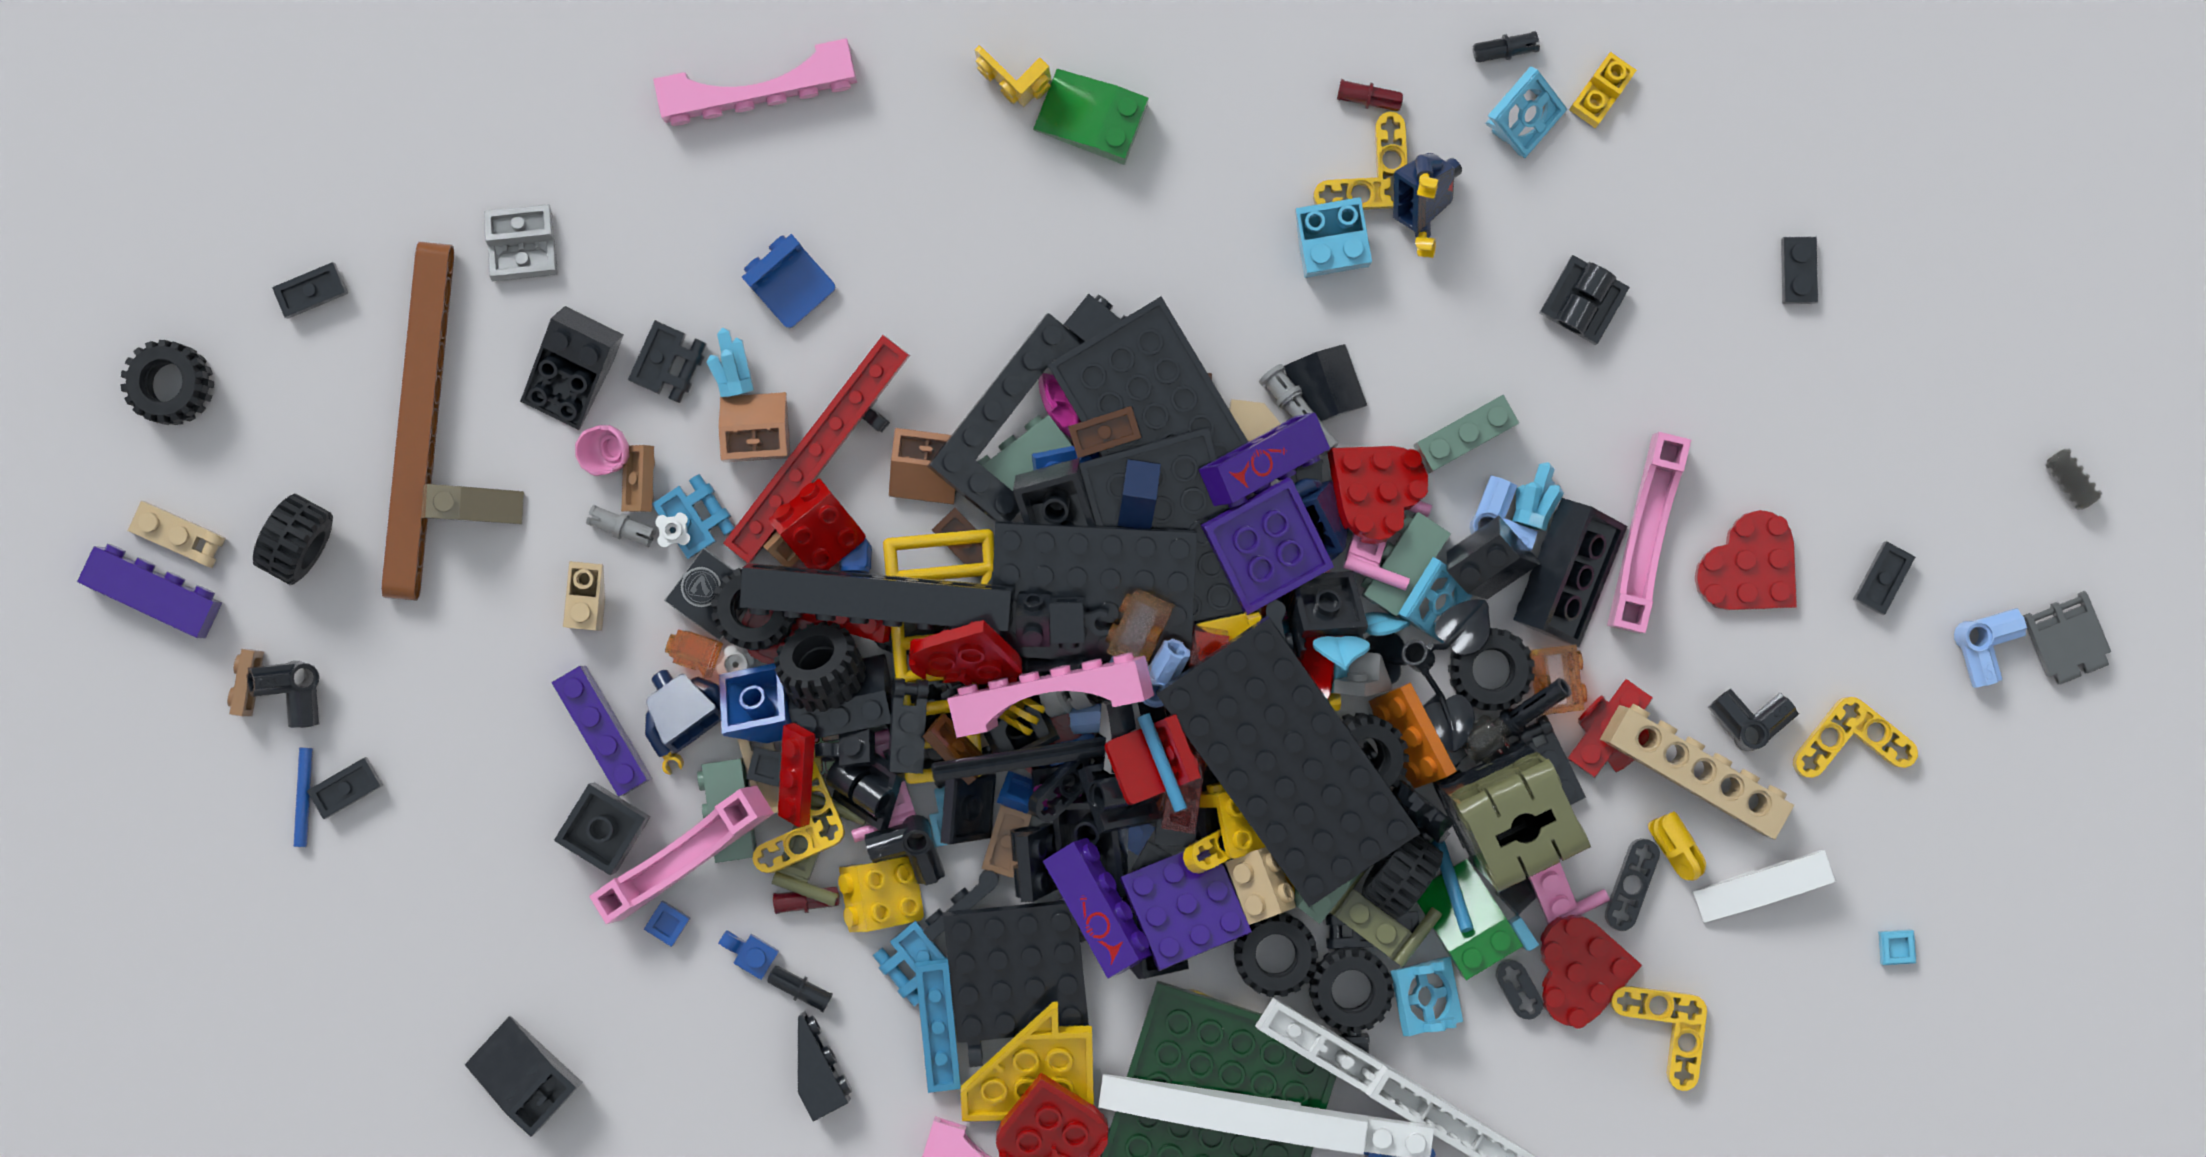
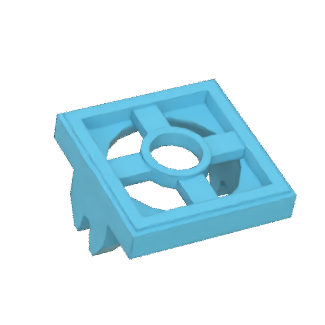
[1485,66,1568,158]
[1397,557,1473,643]
[1390,957,1463,1036]

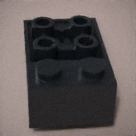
[520,306,624,430]
[465,1016,583,1137]

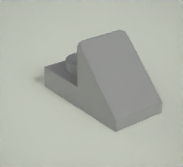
[1334,652,1392,697]

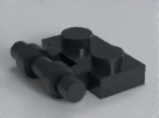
[628,320,707,403]

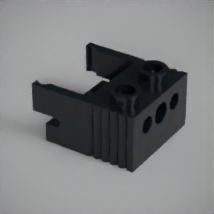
[1282,571,1368,661]

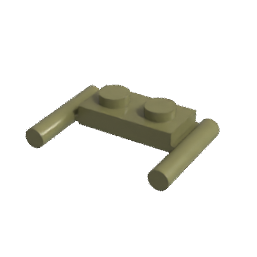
[771,793,866,907]
[1329,868,1443,968]

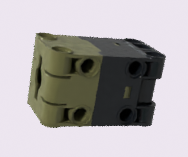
[1432,739,1591,893]

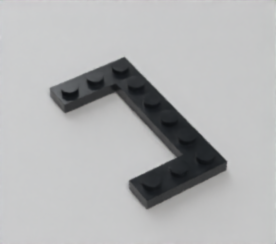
[927,313,1084,522]

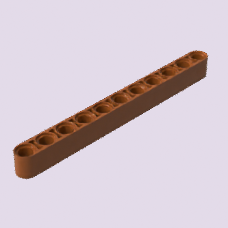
[381,242,454,601]

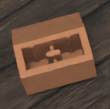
[719,392,791,463]
[889,428,956,505]

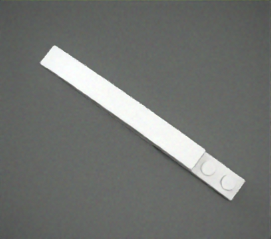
[1255,998,1536,1157]
[1098,1074,1434,1157]

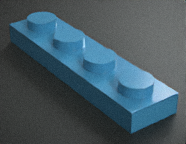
[915,959,961,1093]

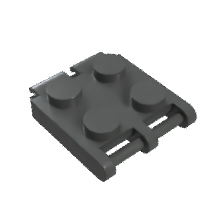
[2023,591,2111,685]

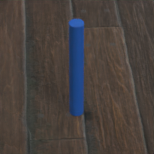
[293,747,313,847]

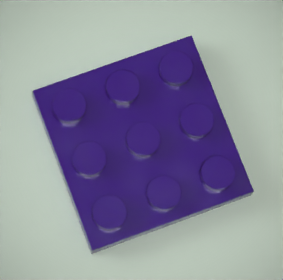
[1201,478,1334,615]
[1120,850,1252,971]

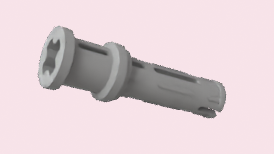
[1259,364,1339,456]

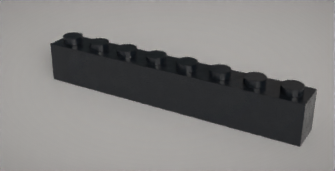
[740,563,1015,636]

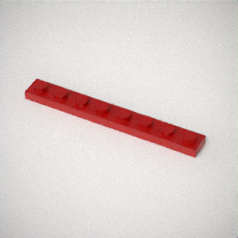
[723,335,911,563]

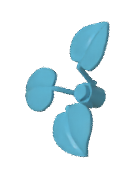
[1282,612,1410,693]

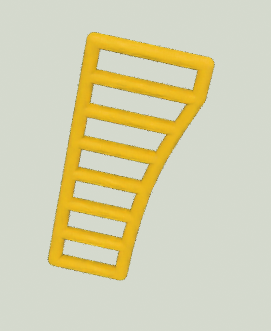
[883,529,994,784]

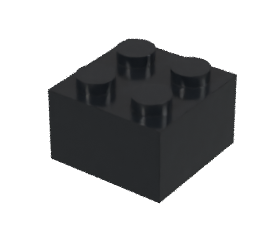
[554,782,651,875]

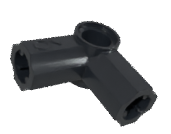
[246,660,320,728]
[1708,688,1799,751]
[865,815,945,886]

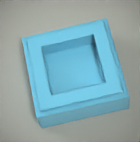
[1508,915,1539,951]
[1878,929,1916,965]

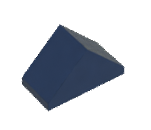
[1117,459,1161,529]

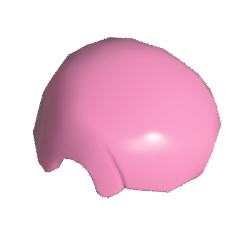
[575,425,629,476]

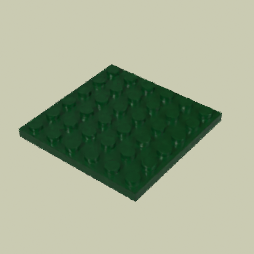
[1101,980,1337,1157]

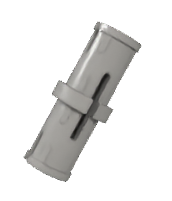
[586,505,656,547]

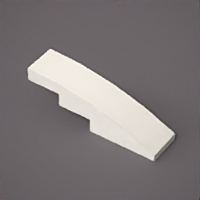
[1692,850,1836,923]

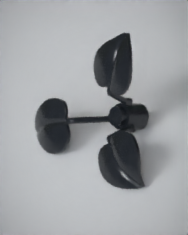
[1364,599,1490,753]

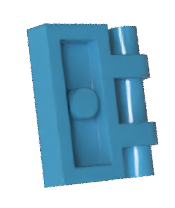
[652,474,735,559]
[872,920,950,1007]

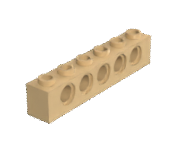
[1600,704,1795,840]

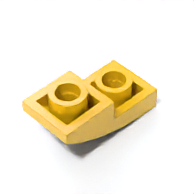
[1569,52,1637,128]

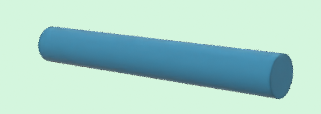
[1137,713,1187,812]
[1432,840,1473,933]

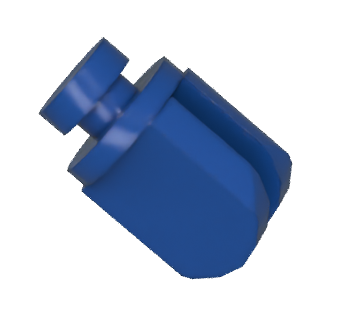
[839,538,872,574]

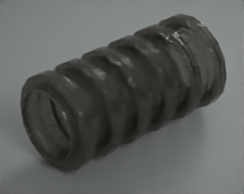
[2045,448,2103,510]

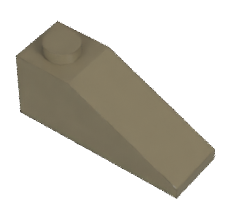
[421,484,524,524]

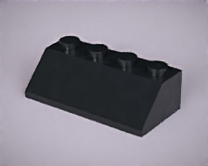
[1513,498,1628,648]

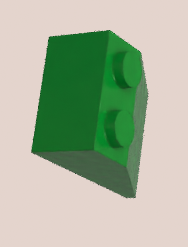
[1033,69,1149,165]
[1417,858,1523,981]

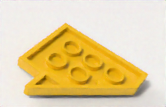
[961,1002,1094,1121]

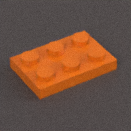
[1368,682,1457,789]

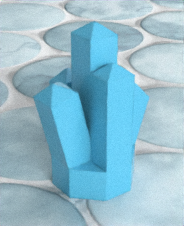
[706,328,754,397]
[1512,462,1564,531]

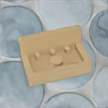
[1225,847,1296,925]

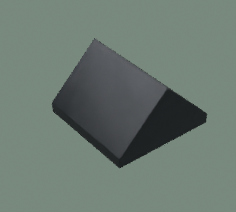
[1284,344,1367,422]
[983,695,1061,753]

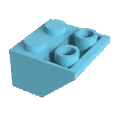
[1295,197,1372,278]

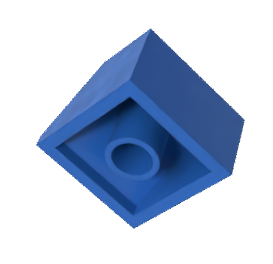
[719,663,791,744]

